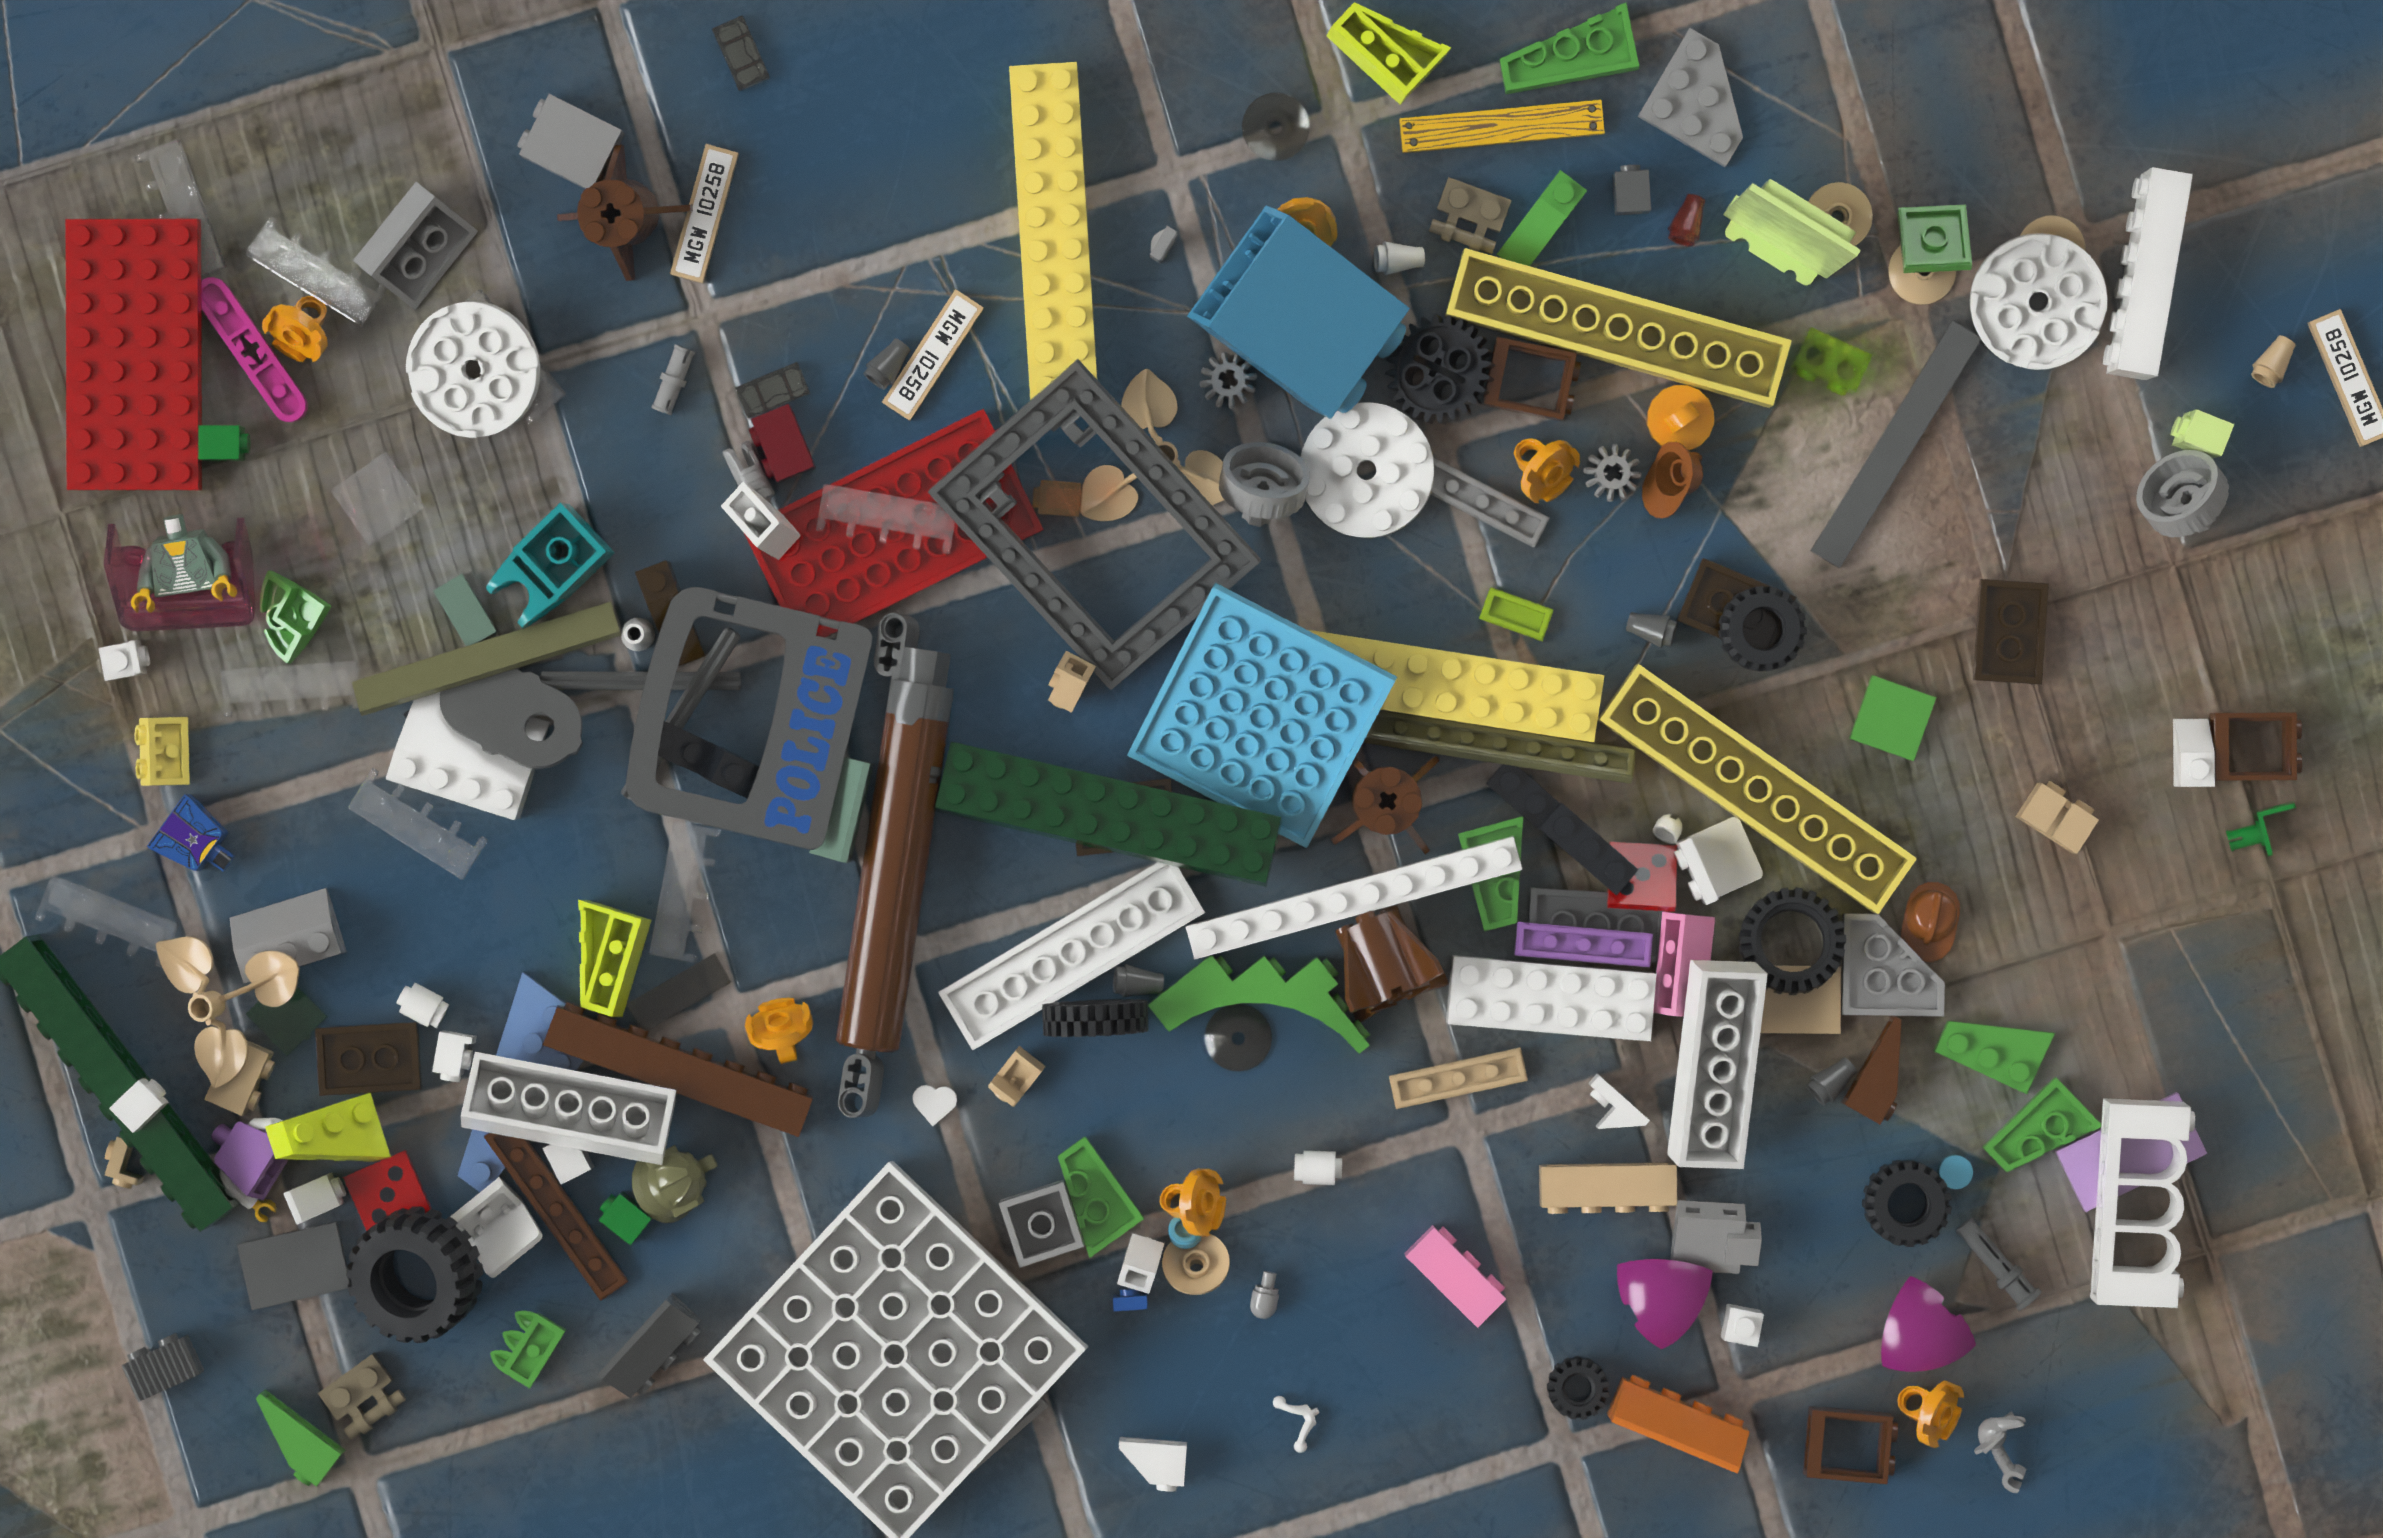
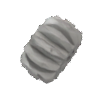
[1200,352,1257,409]
[1583,444,1641,502]

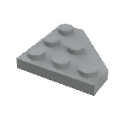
[1638,28,1743,167]
[1841,913,1945,1017]

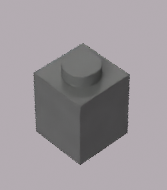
[1612,165,1651,216]

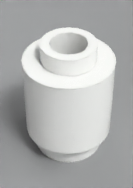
[396,983,450,1028]
[1294,1150,1342,1185]

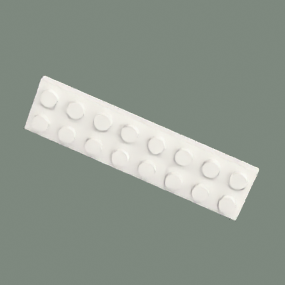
[938,862,1205,1050]

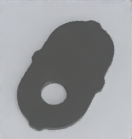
[440,669,583,769]

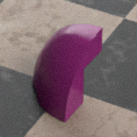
[1617,1259,1713,1349]
[1881,1276,1976,1372]

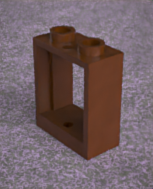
[1482,337,1581,421]
[2209,712,2302,781]
[1803,1406,1898,1484]

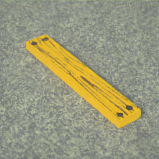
[1399,100,1605,153]

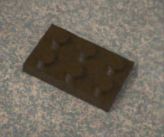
[1676,558,1797,649]
[1973,579,2049,685]
[315,1022,422,1096]

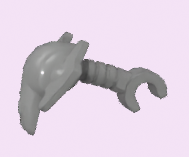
[1974,1411,2027,1493]

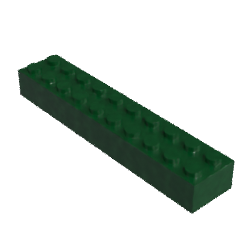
[935,742,1282,887]
[0,934,240,1232]

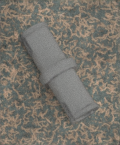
[651,345,695,415]

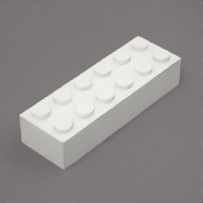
[2103,167,2193,380]
[1446,955,1657,1041]
[1667,960,1768,1169]
[461,1052,676,1165]

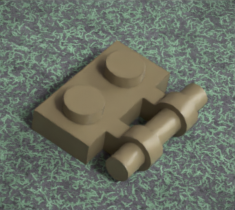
[1429,177,1512,254]
[318,1353,406,1439]

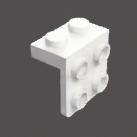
[1674,817,1763,905]
[450,1177,542,1278]

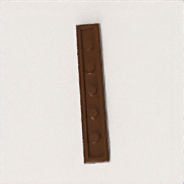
[484,1132,628,1301]

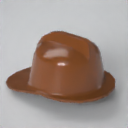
[1642,441,1703,518]
[1901,882,1960,962]

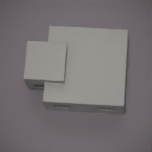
[1671,1200,1762,1274]

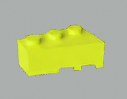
[1326,2,1451,105]
[578,900,652,1017]
[265,1093,391,1162]

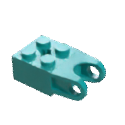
[486,502,615,629]

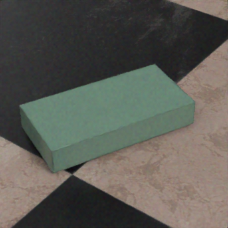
[433,574,498,646]

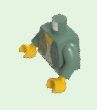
[131,514,237,613]

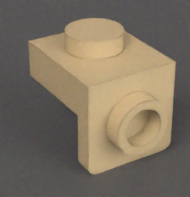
[988,1046,1046,1107]
[105,1136,144,1189]

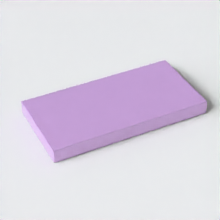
[2055,1092,2207,1212]

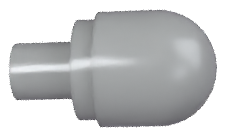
[1250,1271,1279,1319]

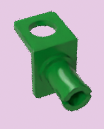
[2226,801,2296,857]

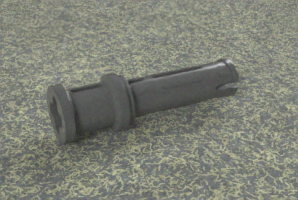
[1955,1217,2042,1311]

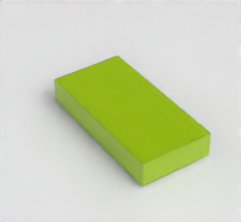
[1479,587,1554,642]

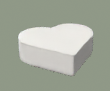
[913,1085,957,1126]

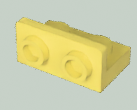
[135,717,190,786]

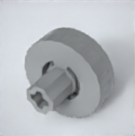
[1219,442,1310,527]
[2136,450,2229,537]

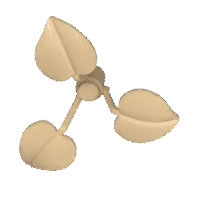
[1080,369,1225,521]
[156,936,300,1088]

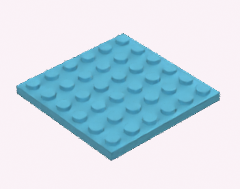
[1127,583,1397,848]

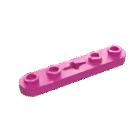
[201,277,308,423]

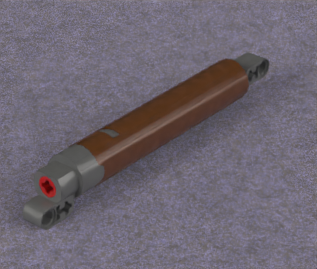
[836,613,954,1118]

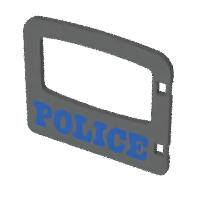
[626,587,872,850]

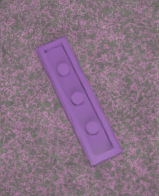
[1514,922,1653,967]

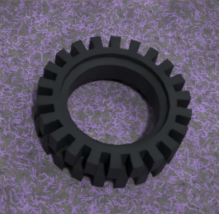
[1738,887,1846,995]
[1042,999,1149,1037]

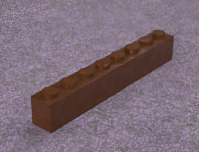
[543,1002,813,1137]

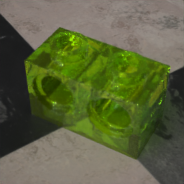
[1791,327,1872,396]

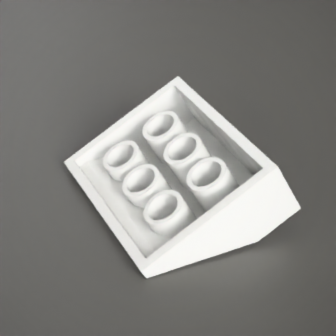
[386,692,550,820]

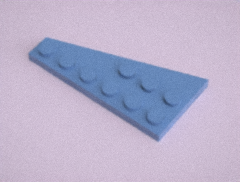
[457,972,584,1192]

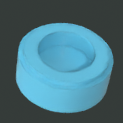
[1938,1155,1973,1189]
[1168,1217,1202,1249]

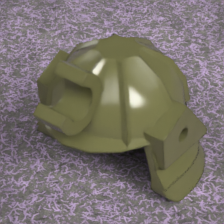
[632,1145,718,1223]

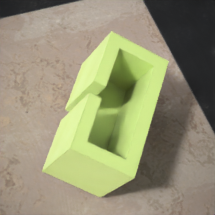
[2170,409,2234,459]

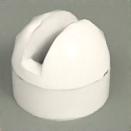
[1653,814,1683,844]

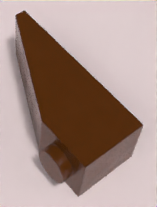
[1841,1016,1902,1125]

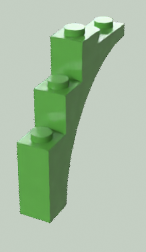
[1148,955,1370,1054]

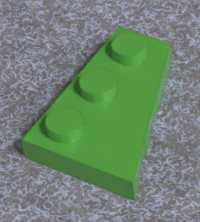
[1458,816,1523,932]
[1933,1020,2055,1094]
[1982,1077,2102,1172]
[1058,1136,1144,1258]

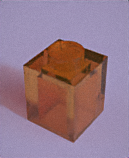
[1032,480,1082,518]

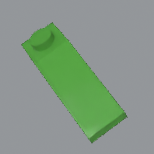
[1497,170,1587,266]
[256,1389,346,1487]

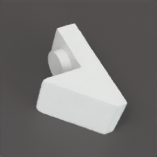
[1588,1074,1650,1129]

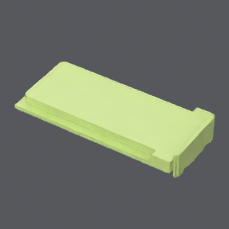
[1723,179,1861,286]

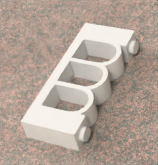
[2090,1098,2195,1308]

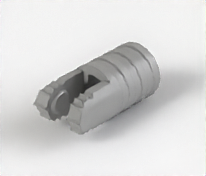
[722,440,775,500]

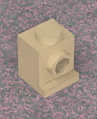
[1048,651,1096,713]

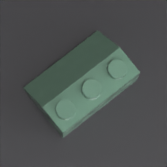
[809,757,874,863]

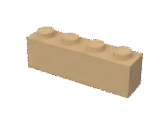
[1539,1162,1677,1214]

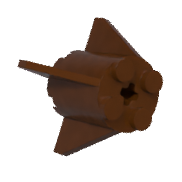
[557,145,693,281]
[1331,755,1440,855]
[1335,905,1449,1023]

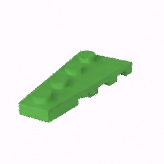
[1499,2,1639,94]

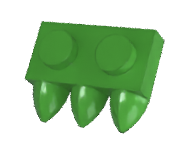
[490,1310,566,1389]

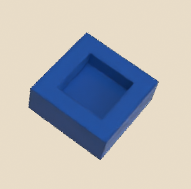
[1113,1288,1148,1311]

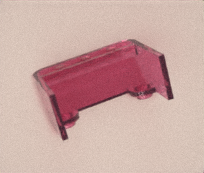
[103,518,255,631]

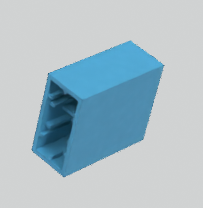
[1187,205,1410,419]

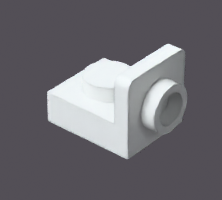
[98,640,150,681]

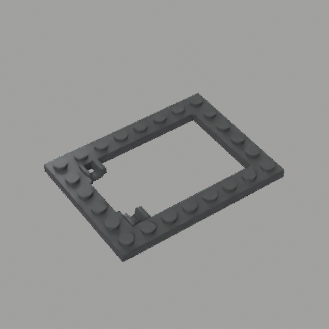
[928,358,1261,690]

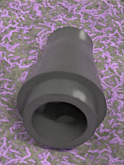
[863,338,911,390]
[1626,612,1678,648]
[1113,964,1164,998]
[1806,1057,1857,1105]

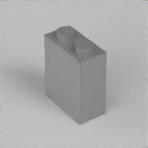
[518,94,625,189]

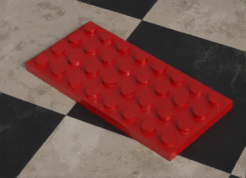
[65,219,202,490]
[743,408,1044,638]

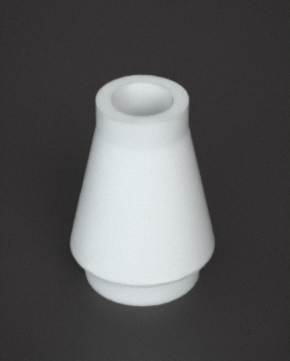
[1374,241,1425,275]
[621,618,655,651]

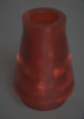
[1668,194,1706,247]

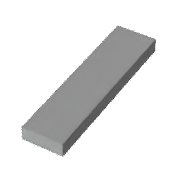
[1430,457,1550,548]

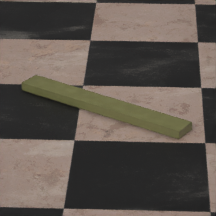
[351,602,622,716]
[1364,710,1636,784]

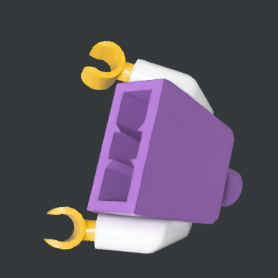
[211,1118,289,1222]

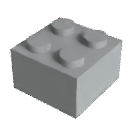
[999,1179,1085,1268]

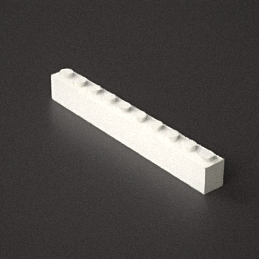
[1186,836,1522,959]

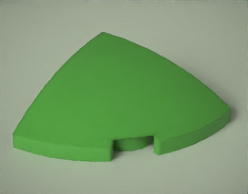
[259,570,331,664]

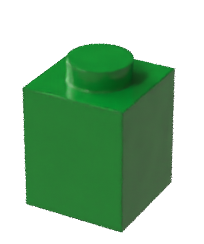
[198,425,251,461]
[599,1191,653,1245]

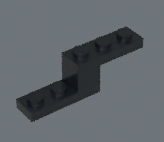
[658,721,760,799]
[1485,764,1639,895]

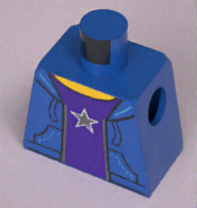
[147,794,235,872]

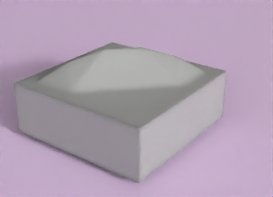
[1150,226,1178,263]

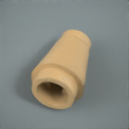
[2251,335,2296,388]

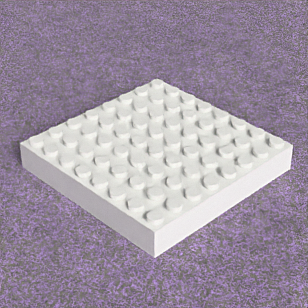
[703,1161,1089,1538]

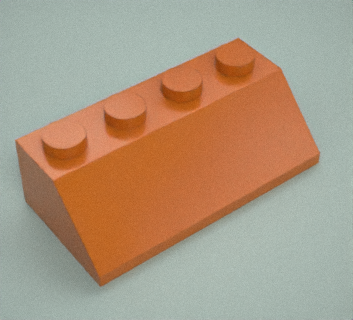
[1607,1375,1750,1474]

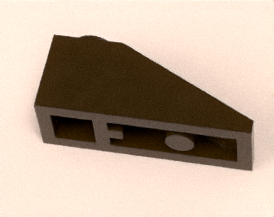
[635,560,706,666]

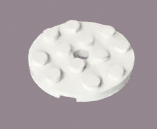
[1970,233,2107,370]
[406,301,540,438]
[1300,402,1435,538]

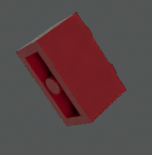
[749,404,816,483]

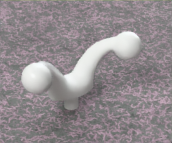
[1273,1396,1319,1453]

